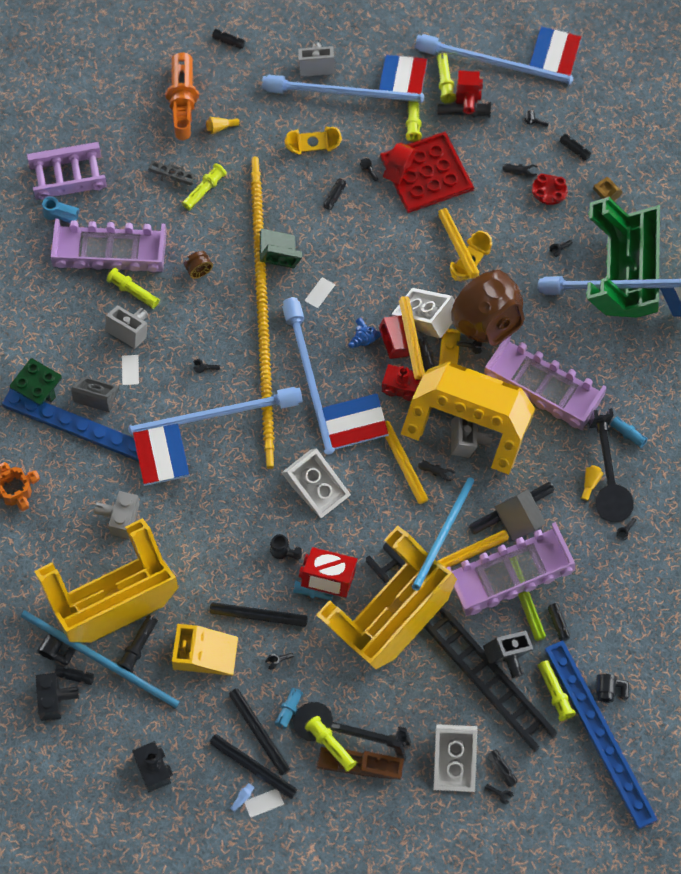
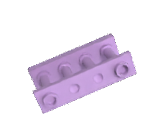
[27,142,107,200]

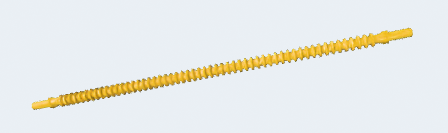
[251,157,275,469]

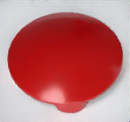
[532,174,568,205]

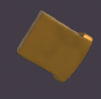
[593,176,622,201]

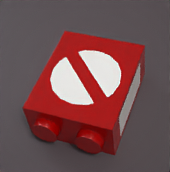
[298,547,358,598]

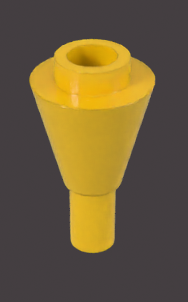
[206,116,239,134]
[581,465,604,501]

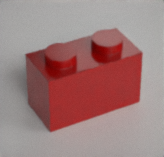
[379,315,410,359]

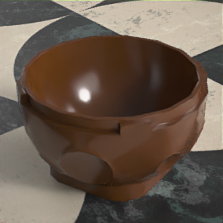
[451,270,525,346]

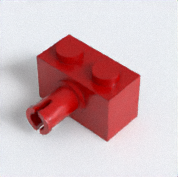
[456,70,483,114]
[381,364,421,401]

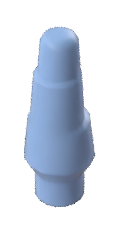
[230,783,254,811]

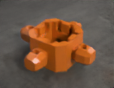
[0,462,40,511]

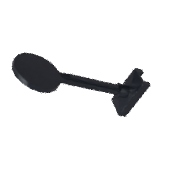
[588,408,634,522]
[293,702,411,761]

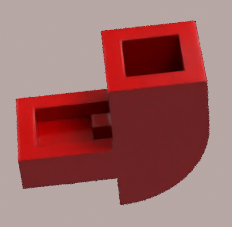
[382,143,417,184]

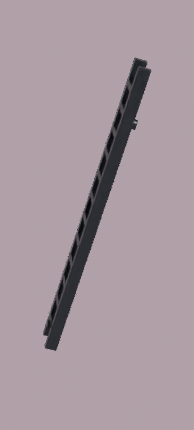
[366,543,557,752]

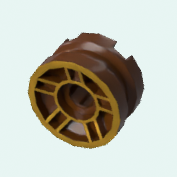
[184,251,213,279]

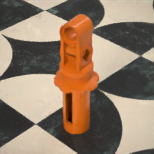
[165,53,199,140]

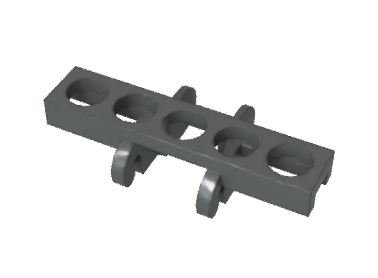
[148,160,196,186]

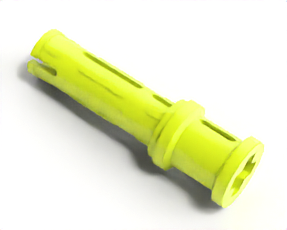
[436,53,456,103]
[406,101,422,142]
[182,163,227,211]
[106,267,160,309]
[537,660,576,721]
[305,716,356,771]

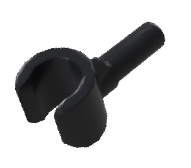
[525,110,549,127]
[360,158,378,181]
[549,240,572,257]
[457,341,482,354]
[193,359,220,373]
[616,517,637,541]
[265,652,294,670]
[485,784,514,804]

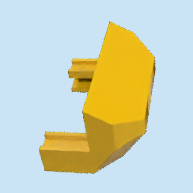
[401,361,535,475]
[34,518,179,643]
[316,525,457,669]

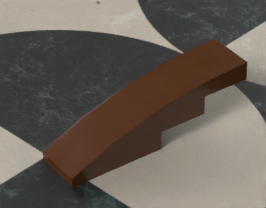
[317,746,404,780]

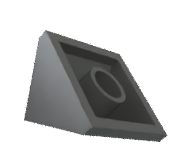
[71,376,119,413]
[494,489,546,541]

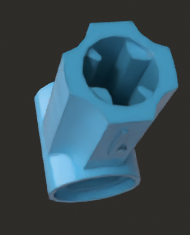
[42,197,79,223]

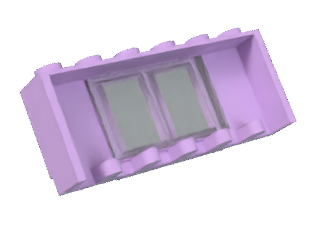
[51,219,166,272]
[484,336,607,430]
[447,522,575,616]

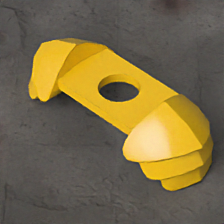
[284,127,342,154]
[450,231,492,281]

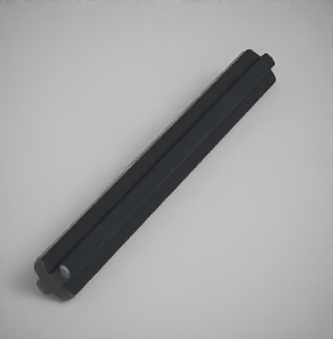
[469,482,555,534]
[210,602,308,627]
[229,688,290,775]
[210,734,297,799]

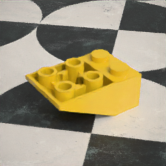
[172,624,238,676]

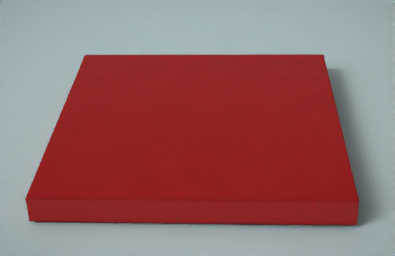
[380,131,474,213]

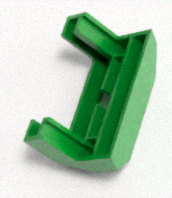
[586,197,660,318]

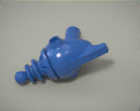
[348,318,382,348]

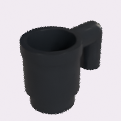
[270,534,302,560]
[37,634,76,665]
[596,674,629,703]

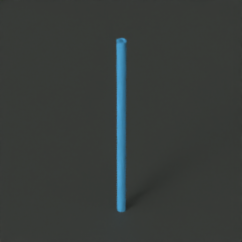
[412,477,474,591]
[20,610,180,709]

